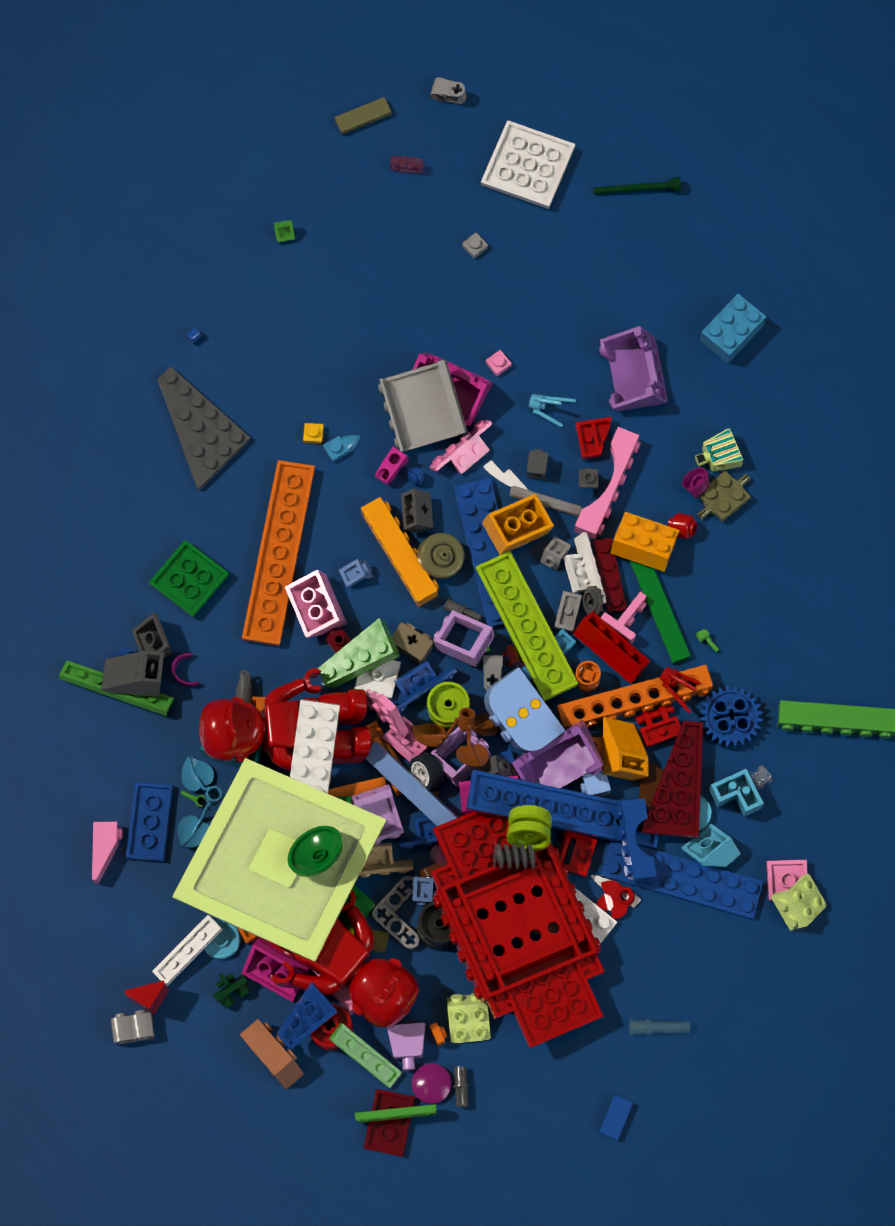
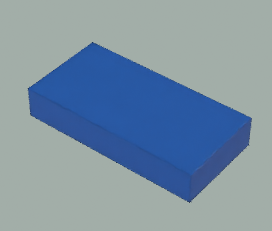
[599,1095,633,1141]

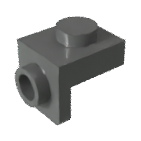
[578,468,598,488]

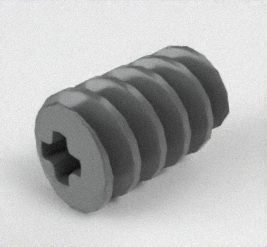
[493,844,535,870]

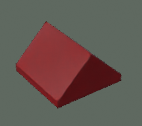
[124,980,169,1015]

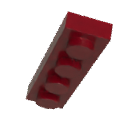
[593,538,627,614]

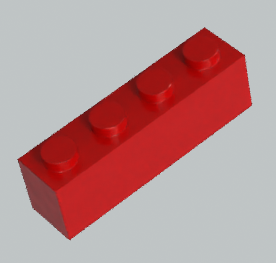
[573,611,650,684]

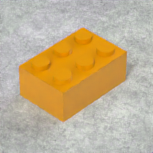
[482,493,554,555]
[610,512,679,572]

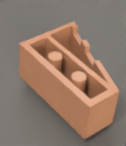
[240,1019,304,1090]

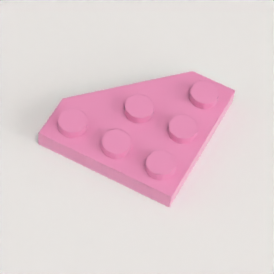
[365,689,410,737]

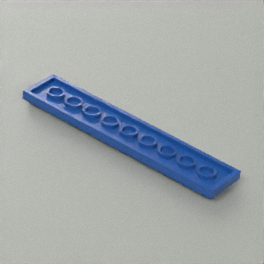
[466,770,658,849]

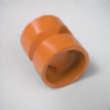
[575,661,601,692]

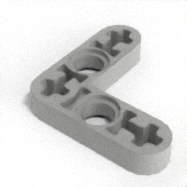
[372,876,420,950]

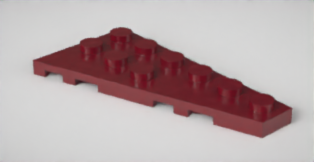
[640,721,703,838]

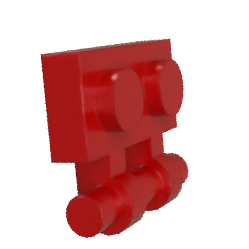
[635,705,681,748]

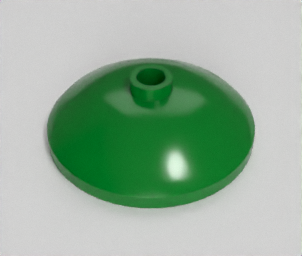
[287,826,343,877]

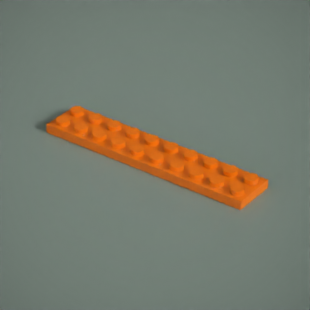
[242,460,315,647]

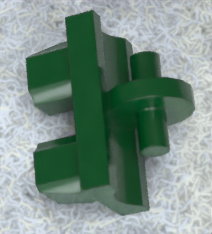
[213,973,250,1008]

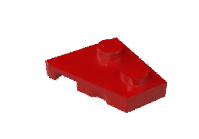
[575,417,612,460]

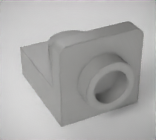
[541,536,571,570]

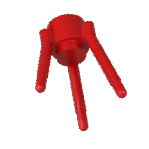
[660,667,700,713]

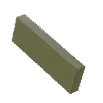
[334,97,392,135]

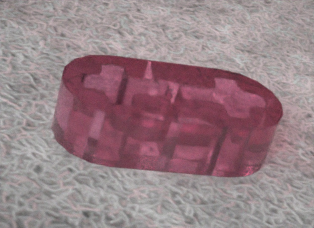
[389,156,425,173]

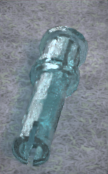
[629,1018,690,1036]

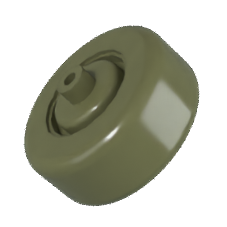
[417,533,464,579]

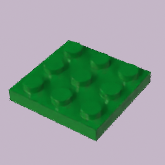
[148,540,229,618]

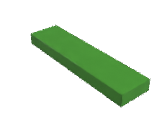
[329,1023,402,1088]
[355,1104,437,1123]

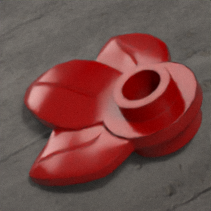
[596,880,635,919]

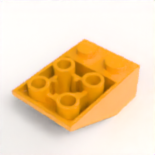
[603,717,649,781]

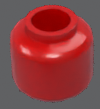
[668,513,697,540]

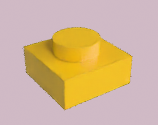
[303,423,324,444]

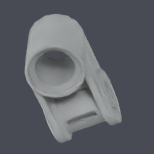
[430,78,466,105]
[483,655,503,691]

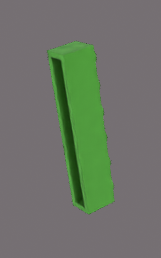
[777,700,895,739]

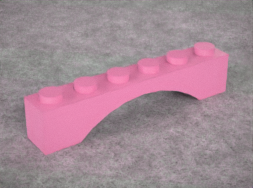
[574,427,641,540]

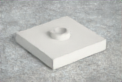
[354,660,401,700]

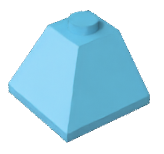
[681,823,741,867]

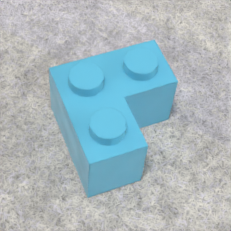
[709,769,764,817]

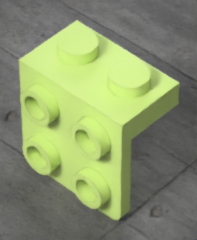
[771,874,826,930]
[447,993,491,1043]

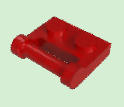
[559,830,597,878]

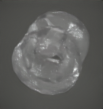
[749,765,773,790]

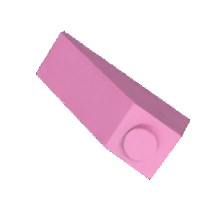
[92,822,123,884]

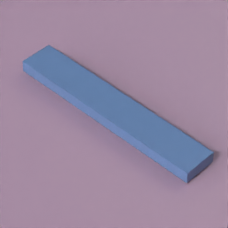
[365,742,459,826]

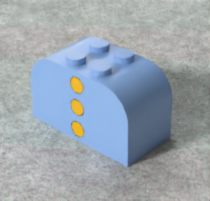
[484,668,565,752]

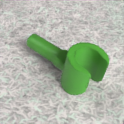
[696,629,719,652]
[181,790,206,808]

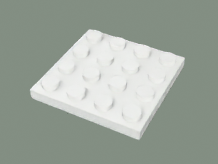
[481,120,575,209]

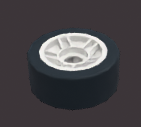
[408,753,444,790]

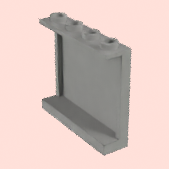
[378,360,468,452]

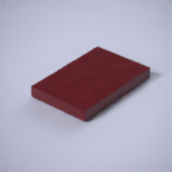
[363,1089,416,1157]

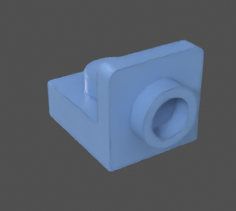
[339,559,373,587]
[413,876,434,905]

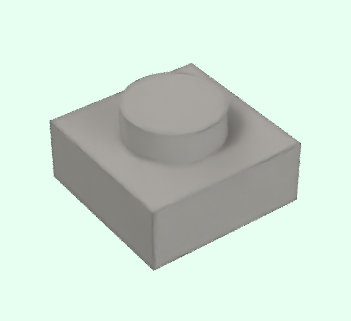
[462,232,488,259]

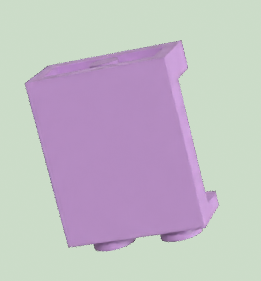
[351,784,404,844]

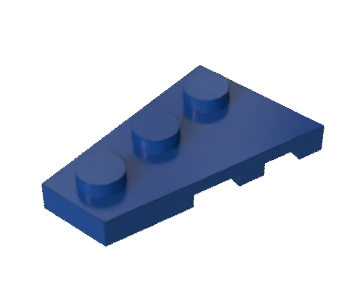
[277,982,337,1050]

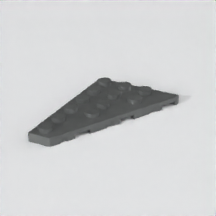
[157,366,251,491]

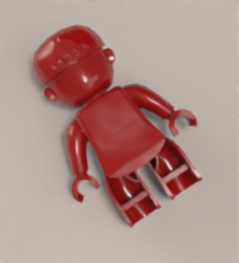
[199,668,371,780]
[255,890,419,1028]

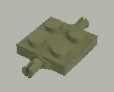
[697,471,751,523]

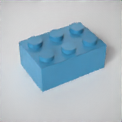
[700,294,766,363]

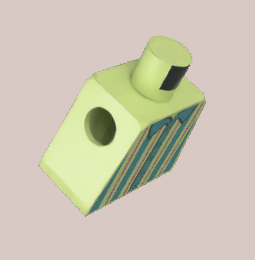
[695,428,743,472]

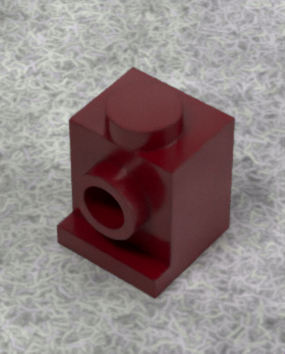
[326,628,351,654]

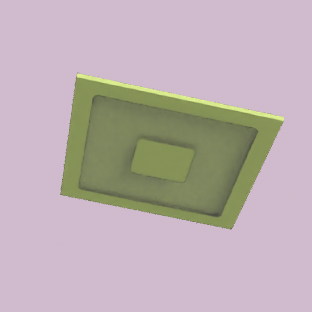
[172,758,387,962]

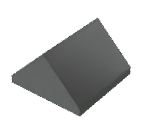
[132,613,173,658]

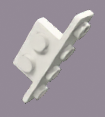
[563,532,606,604]

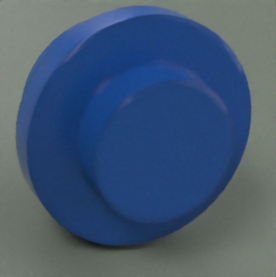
[407,467,425,486]

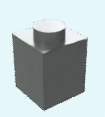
[526,449,548,480]

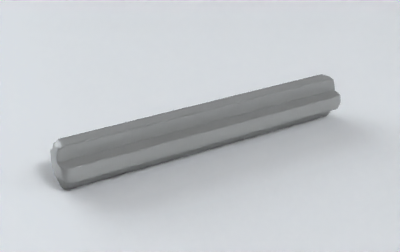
[510,486,583,517]

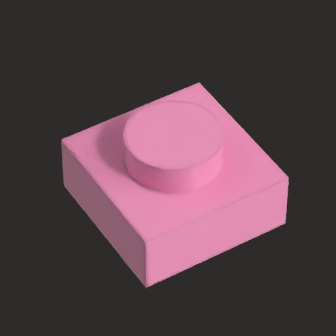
[486,350,512,377]

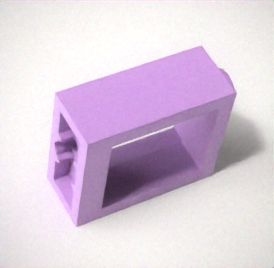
[433,610,495,667]
[431,727,491,787]

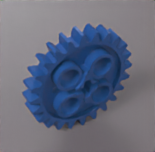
[700,685,763,748]

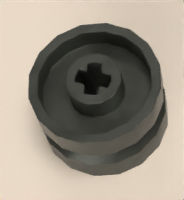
[417,902,453,950]

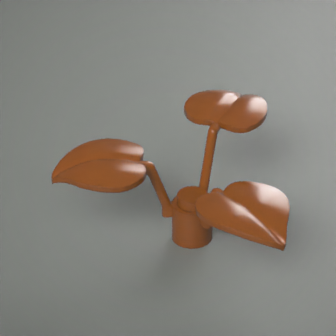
[411,708,500,767]

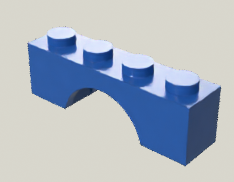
[615,799,657,882]

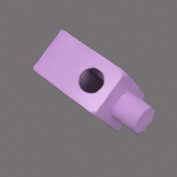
[387,1023,426,1071]

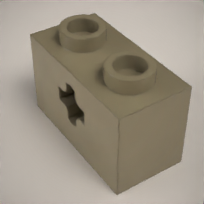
[392,622,434,664]

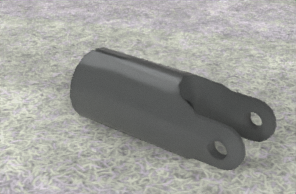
[236,670,254,704]

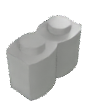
[111,1010,155,1045]

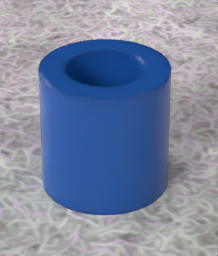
[185,328,202,344]

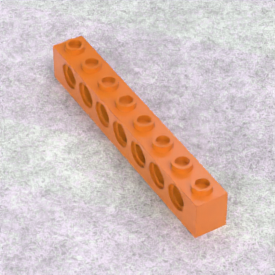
[557,665,713,729]

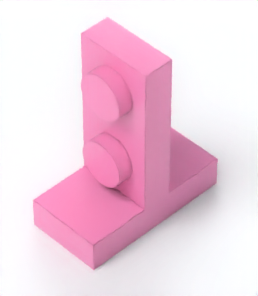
[601,592,647,644]

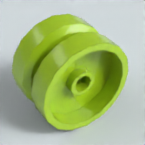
[427,682,470,729]
[507,805,552,851]

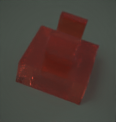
[502,644,524,667]

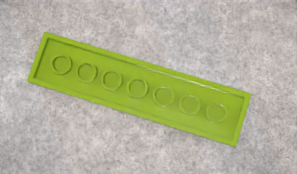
[475,551,578,701]

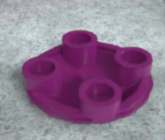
[411,1063,452,1104]

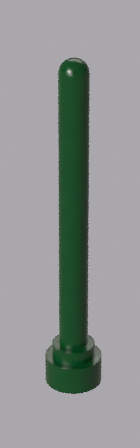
[593,177,681,195]

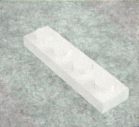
[152,915,223,986]

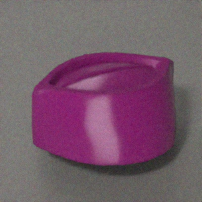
[682,467,709,498]

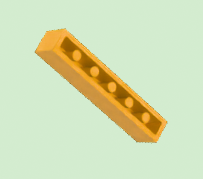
[361,497,439,607]

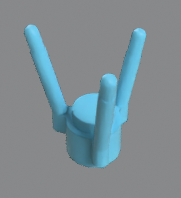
[529,394,576,427]

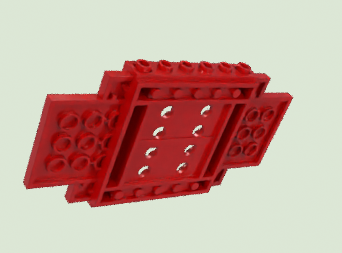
[430,811,605,1049]

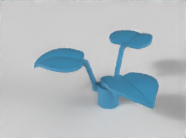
[177,756,225,848]

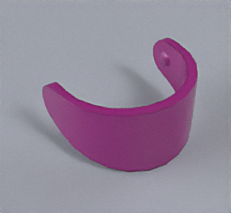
[172,653,200,687]

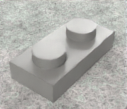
[554,591,582,633]

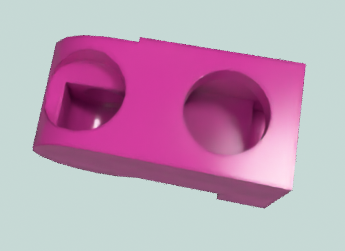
[375,447,409,485]

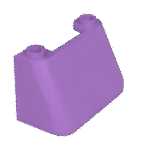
[599,326,667,411]
[512,720,604,788]

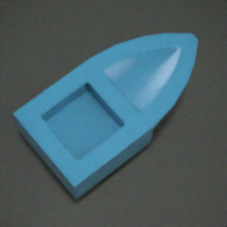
[323,435,361,462]

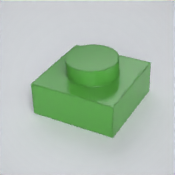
[274,220,295,242]

